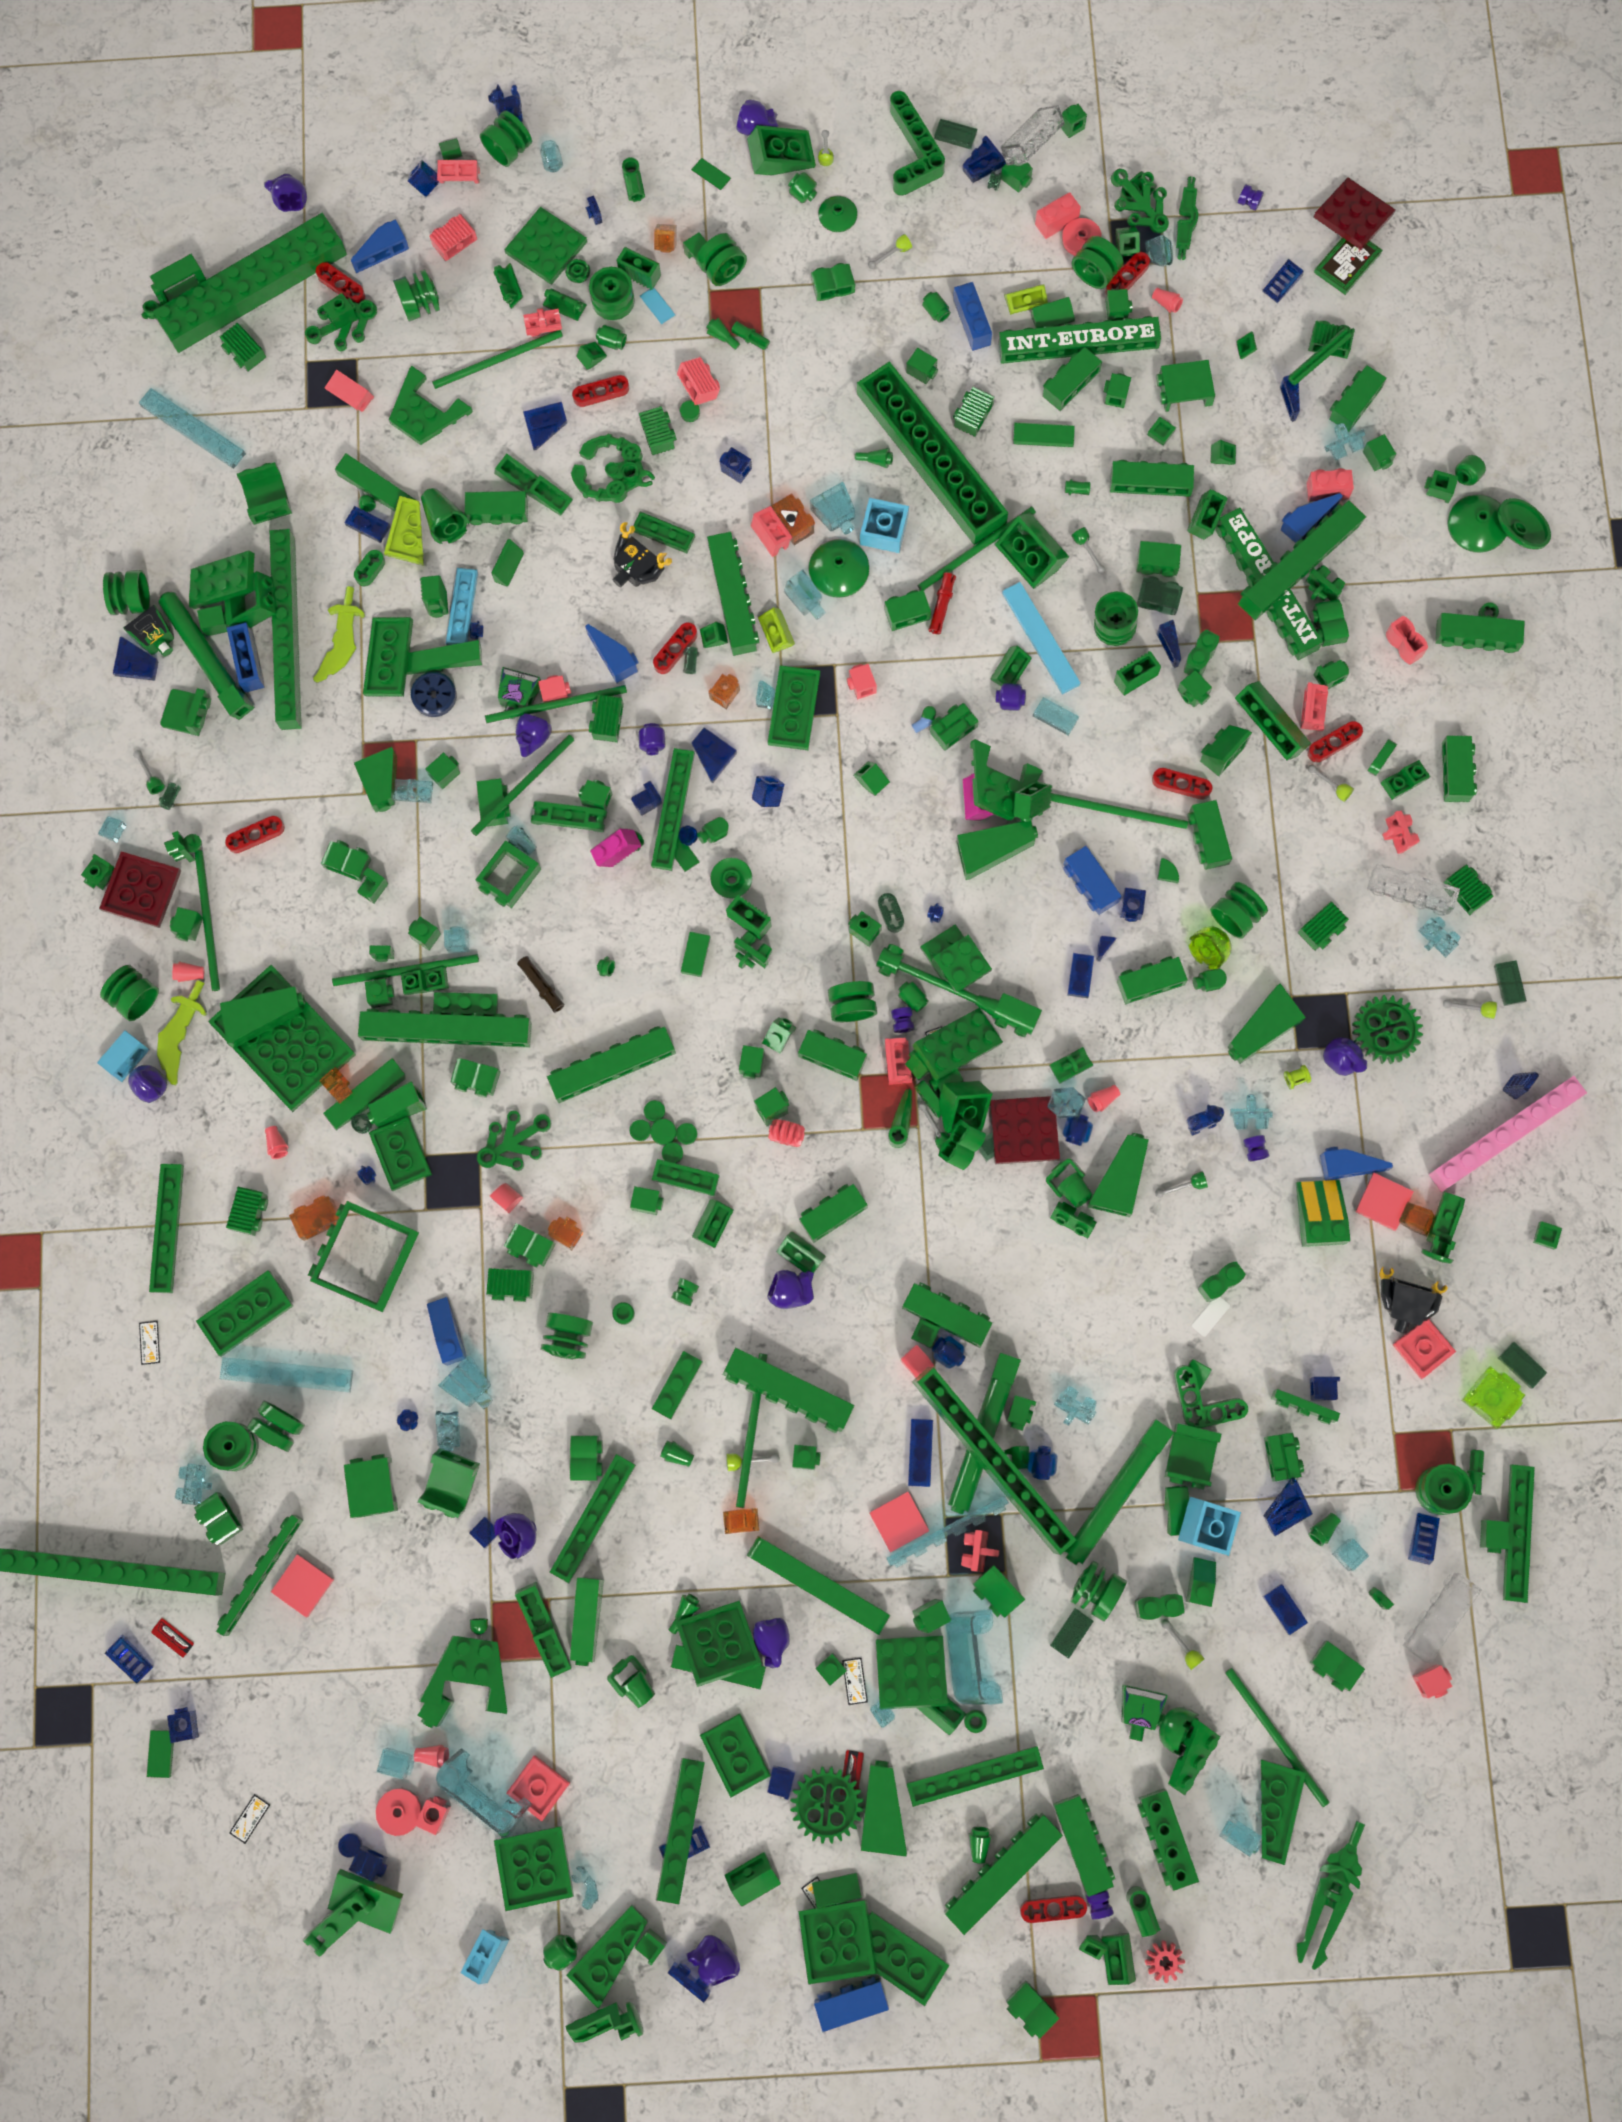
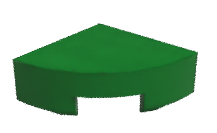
[1157,858,1179,883]
[1368,1587,1394,1610]

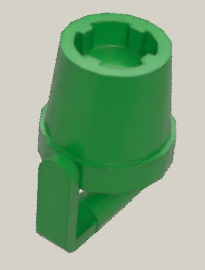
[1046,1159,1093,1208]
[607,1655,655,1708]

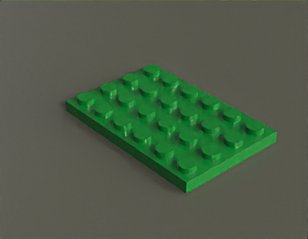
[208,965,356,1112]

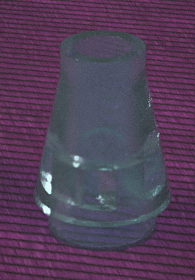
[506,825,537,856]

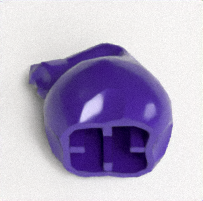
[736,99,778,135]
[264,174,307,212]
[515,714,552,758]
[1323,1037,1367,1076]
[128,1065,167,1103]
[767,1270,814,1309]
[753,1618,790,1668]
[686,1935,740,1986]

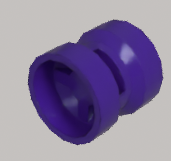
[1237,184,1264,211]
[891,1007,915,1033]
[1243,1135,1270,1162]
[1086,1890,1114,1920]

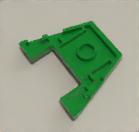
[389,366,473,445]
[970,739,1043,821]
[419,1636,507,1714]

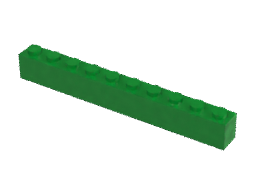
[269,529,302,730]
[912,1367,1077,1555]
[0,1548,226,1596]

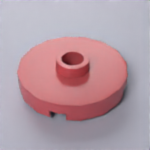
[1062,218,1102,256]
[376,1788,422,1836]

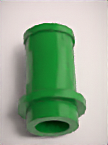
[1065,479,1091,495]

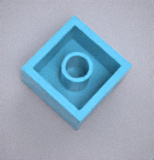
[860,498,909,553]
[1178,1497,1241,1556]

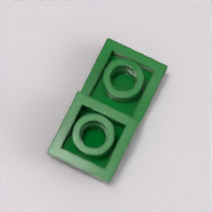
[1381,760,1431,800]
[401,967,449,995]
[1164,1486,1190,1536]

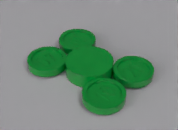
[629,1100,698,1164]

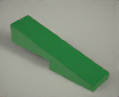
[335,453,416,511]
[494,453,573,516]
[407,640,482,675]
[323,1058,406,1131]
[515,1582,572,1678]
[670,1645,766,1690]

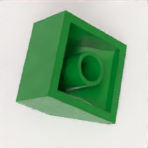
[1200,725,1252,776]
[939,1081,993,1133]
[972,1565,1025,1618]

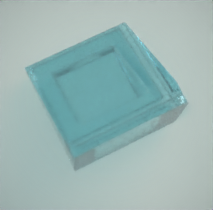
[756,680,775,709]
[98,816,126,843]
[870,1701,895,1728]

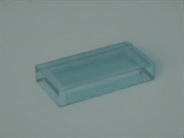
[1033,697,1079,736]

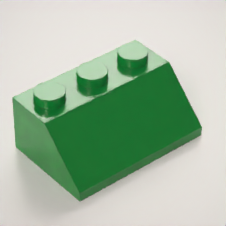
[995,513,1069,589]

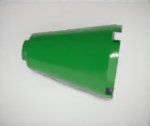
[421,488,469,544]

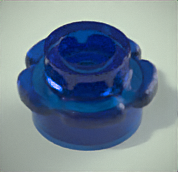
[470,620,483,640]
[679,825,698,846]
[927,903,944,923]
[357,1165,376,1185]
[397,1409,418,1431]

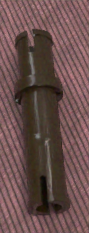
[517,956,565,1013]

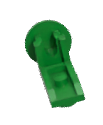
[1421,1192,1465,1264]
[565,2002,644,2043]

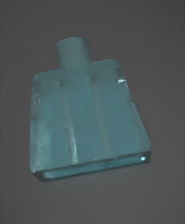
[810,482,855,535]
[784,569,826,620]
[438,1355,493,1409]

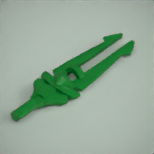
[1297,1821,1365,1970]

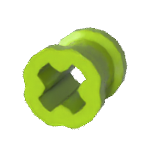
[1283,1065,1311,1090]

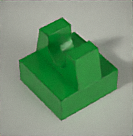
[1004,1446,1031,1469]

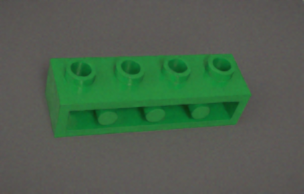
[1110,460,1194,497]
[1435,613,1525,653]
[1235,681,1312,761]
[902,1282,993,1348]
[1137,1789,1199,1891]
[1053,1794,1116,1897]

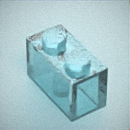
[1219,1816,1262,1857]

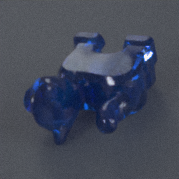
[488,84,523,122]
[1186,1104,1224,1136]

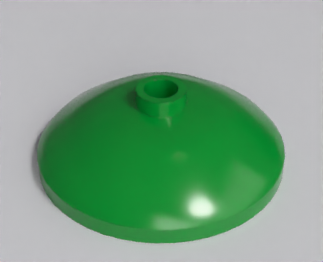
[1447,494,1507,553]
[1498,498,1551,550]
[809,539,869,598]

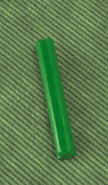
[1288,328,1352,385]

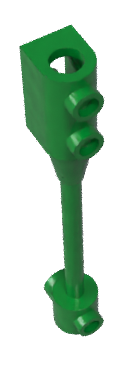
[876,944,1042,1037]

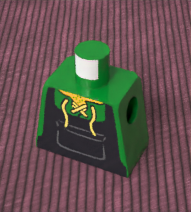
[123,605,174,657]

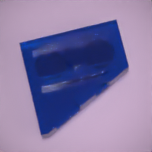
[962,135,1006,183]
[523,402,567,451]
[113,637,159,681]
[692,727,737,783]
[1263,1477,1313,1536]

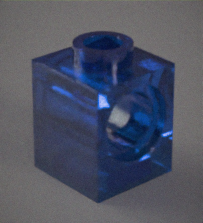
[719,447,752,484]
[1120,888,1146,922]
[167,1707,199,1743]
[349,1845,388,1882]

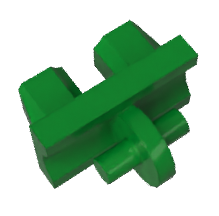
[1306,565,1345,601]
[164,831,202,862]
[734,931,772,969]
[1049,1047,1094,1084]

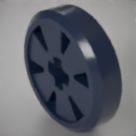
[411,672,457,717]

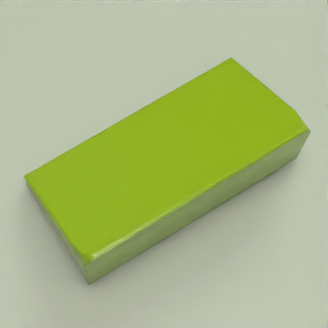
[1004,284,1048,315]
[758,607,795,653]

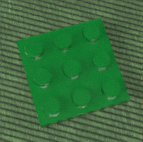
[504,207,588,285]
[676,1600,761,1687]
[876,1636,948,1710]
[494,1826,574,1911]
[798,1900,877,1985]

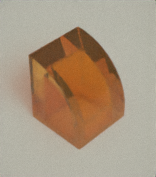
[1399,1202,1435,1237]
[723,1508,760,1534]

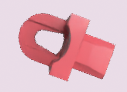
[523,308,562,337]
[1382,810,1420,854]
[961,1530,999,1572]

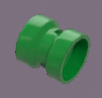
[671,1278,699,1306]

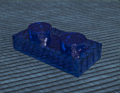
[344,506,391,543]
[1067,953,1094,999]
[1262,1584,1308,1635]
[668,1962,711,2003]

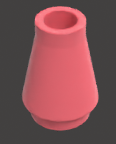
[1152,288,1183,313]
[172,961,205,982]
[1087,1085,1121,1112]
[265,1126,289,1159]
[414,1745,449,1768]

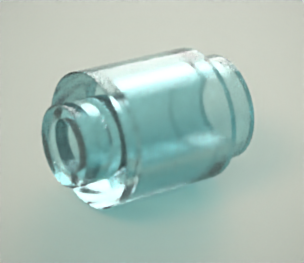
[540,140,563,173]

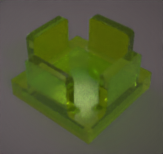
[1461,1366,1525,1429]

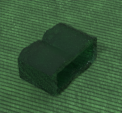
[1136,576,1183,615]

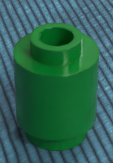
[922,292,951,323]
[596,325,627,350]
[898,981,929,1013]

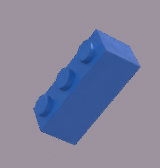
[953,282,992,351]
[227,623,265,693]
[1063,846,1122,915]
[814,1976,889,2032]

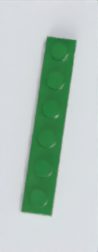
[651,748,695,871]
[149,1164,184,1294]
[549,1454,636,1583]
[1503,1464,1535,1603]
[216,1515,303,1636]
[906,1746,1044,1807]
[656,1758,705,1905]

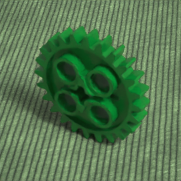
[1352,995,1423,1064]
[790,1766,864,1844]

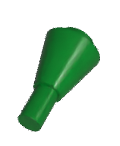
[706,318,740,350]
[855,448,893,468]
[668,1594,701,1634]

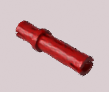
[928,573,956,635]

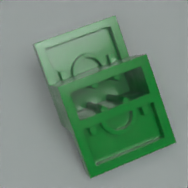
[920,924,992,993]

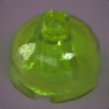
[1189,926,1232,969]

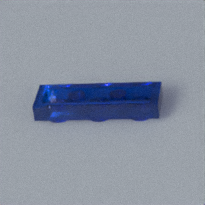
[908,1419,933,1487]

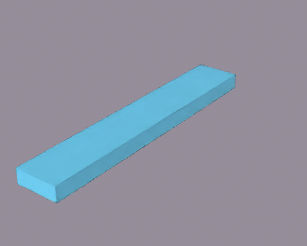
[1002,582,1081,695]

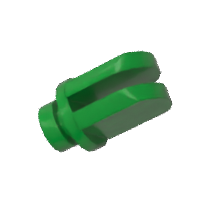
[697,817,729,844]
[1193,969,1227,992]

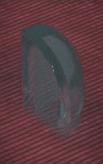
[1145,235,1173,267]

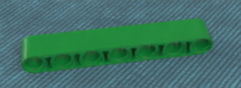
[747,1536,891,1635]

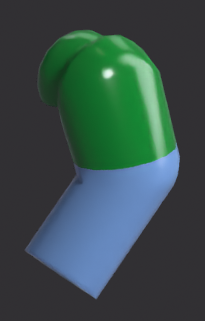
[912,706,936,733]

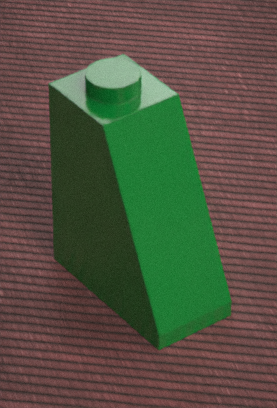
[354,747,397,812]
[367,1082,427,1128]

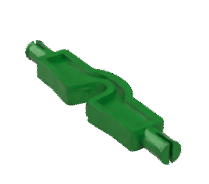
[1176,176,1199,260]

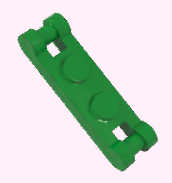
[531,801,607,833]
[303,1888,376,1957]

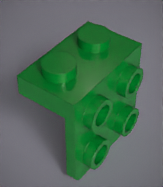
[160,688,211,736]

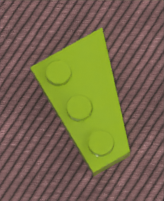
[384,496,424,566]

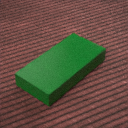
[681,932,711,977]
[147,1730,175,1778]

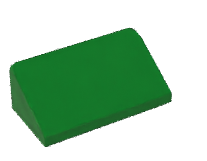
[1031,297,1075,328]
[491,539,524,587]
[990,645,1032,686]
[692,1199,734,1248]
[776,1232,826,1273]
[917,1697,966,1735]
[812,1873,862,1908]
[1102,1933,1136,1985]

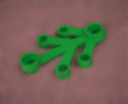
[1110,168,1169,233]
[305,300,377,352]
[477,1111,552,1171]

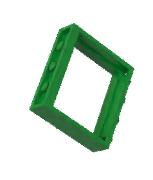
[308,1201,419,1312]

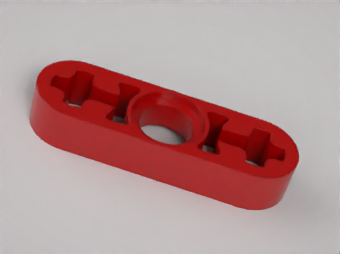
[1106,252,1150,295]
[316,263,365,304]
[572,375,629,407]
[653,622,697,674]
[1307,721,1363,763]
[1152,768,1213,800]
[225,816,285,854]
[1020,1895,1087,1923]

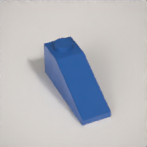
[351,219,409,273]
[1281,493,1343,543]
[585,624,638,684]
[1320,1147,1393,1181]
[427,1297,468,1366]

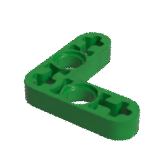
[1174,1365,1248,1428]

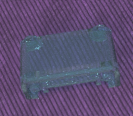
[946,1608,1003,1705]
[436,1748,532,1838]

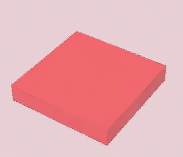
[1355,1173,1414,1231]
[1393,1320,1456,1379]
[869,1492,929,1553]
[271,1554,334,1618]
[506,1755,570,1821]

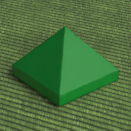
[1236,331,1257,359]
[1079,1935,1108,1960]

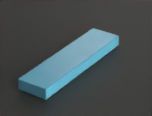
[446,568,478,646]

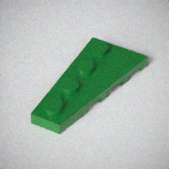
[1261,1759,1306,1865]
[566,1905,648,2010]

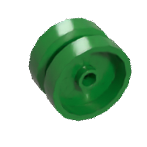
[696,233,747,286]
[1071,236,1123,289]
[589,266,635,321]
[828,981,877,1023]
[247,1400,305,1452]
[203,1421,259,1472]
[1415,1464,1473,1515]

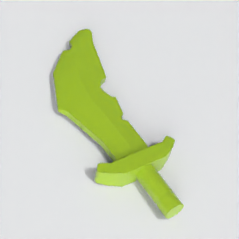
[313,586,365,683]
[157,980,207,1085]

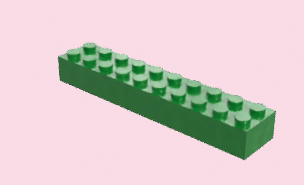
[152,213,347,353]
[857,361,1008,545]

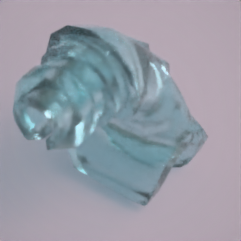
[571,1866,598,1910]

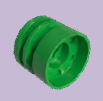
[479,111,532,167]
[393,269,440,322]
[103,570,150,615]
[1094,591,1139,646]
[1210,882,1268,939]
[100,965,159,1021]
[540,1312,593,1360]
[1070,1561,1127,1622]

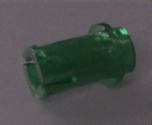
[683,647,699,674]
[158,782,181,810]

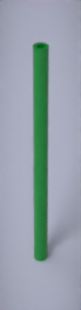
[432,330,563,389]
[917,506,1036,591]
[485,685,627,724]
[471,735,574,836]
[1050,793,1188,829]
[194,850,220,991]
[332,954,479,986]
[736,1353,767,1508]
[1225,1668,1330,1807]

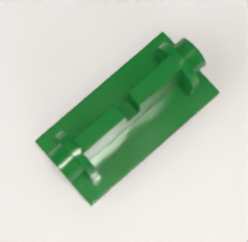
[493,263,523,309]
[543,288,587,321]
[1050,1201,1097,1239]

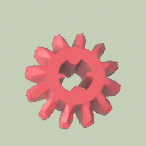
[768,1119,805,1147]
[1145,1940,1185,1983]

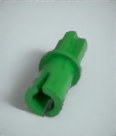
[731,321,770,350]
[1467,1449,1485,1495]

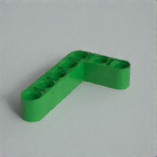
[890,91,945,196]

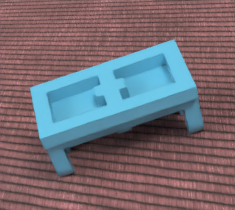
[97,1031,149,1082]
[460,1929,509,1985]

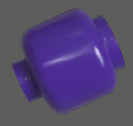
[996,683,1026,711]
[638,723,666,756]

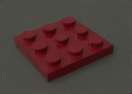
[1313,177,1396,250]
[99,851,181,928]
[990,1096,1060,1165]

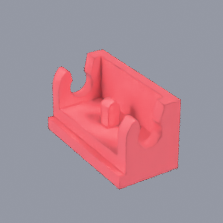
[437,160,480,184]
[325,370,374,412]
[751,506,792,557]
[1300,682,1328,731]
[885,1038,912,1085]

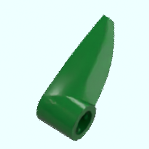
[888,1089,912,1148]

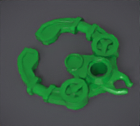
[571,433,655,503]

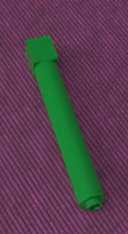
[158,592,255,720]
[948,1352,1021,1515]
[1065,1419,1174,1566]

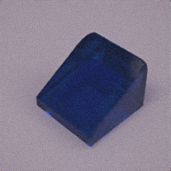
[1096,936,1117,962]

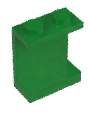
[1156,360,1215,412]
[237,462,292,525]
[1164,1423,1222,1490]
[417,1448,480,1518]
[344,1454,398,1519]

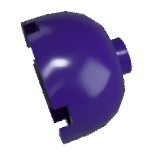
[494,1513,537,1559]

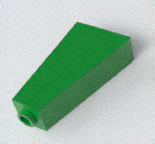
[956,821,1038,880]
[1228,984,1306,1064]
[220,986,305,1048]
[1088,1133,1149,1218]
[570,1577,604,1666]
[861,1760,907,1857]

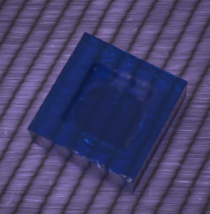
[585,195,603,225]
[469,1517,498,1549]

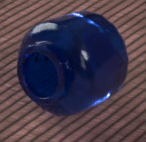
[1062,1113,1093,1146]
[932,1336,966,1369]
[1028,1446,1058,1480]

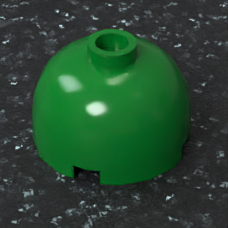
[1157,1707,1199,1756]

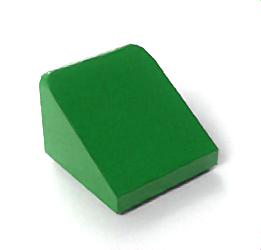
[439,138,462,160]
[577,342,607,370]
[1210,440,1236,465]
[700,622,728,648]
[1181,1359,1212,1390]

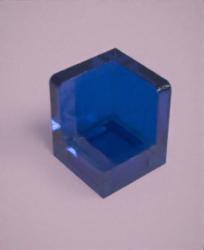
[408,160,439,197]
[752,776,785,807]
[631,780,662,816]
[1310,1377,1340,1401]
[767,1765,795,1800]

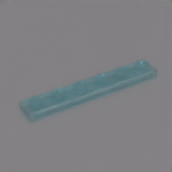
[139,388,246,469]
[219,1357,354,1393]
[886,1495,1009,1568]

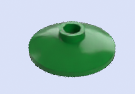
[818,196,857,232]
[710,858,752,899]

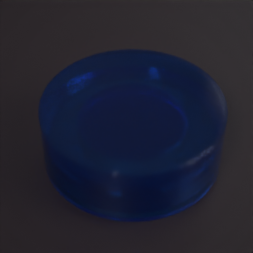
[338,1833,362,1858]

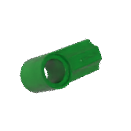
[622,157,645,202]
[1126,1886,1161,1937]

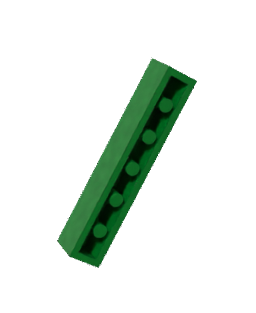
[707,531,760,656]
[547,1026,676,1103]
[722,1347,855,1433]
[944,1813,1063,1935]

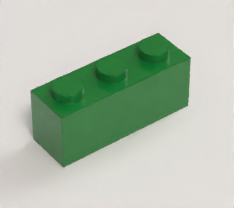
[1042,347,1102,411]
[1329,365,1387,432]
[465,491,528,525]
[1442,736,1477,802]
[1187,800,1232,870]
[1117,956,1188,1005]
[798,1029,867,1081]
[799,1184,868,1243]

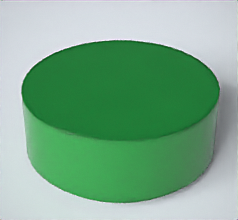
[680,401,700,422]
[612,1302,635,1325]

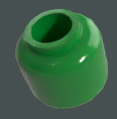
[788,172,818,203]
[1455,455,1486,486]
[543,1934,578,1971]

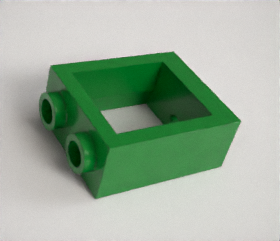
[150,253,206,306]
[224,571,276,628]
[475,840,541,909]

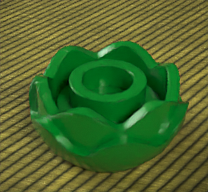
[565,259,590,283]

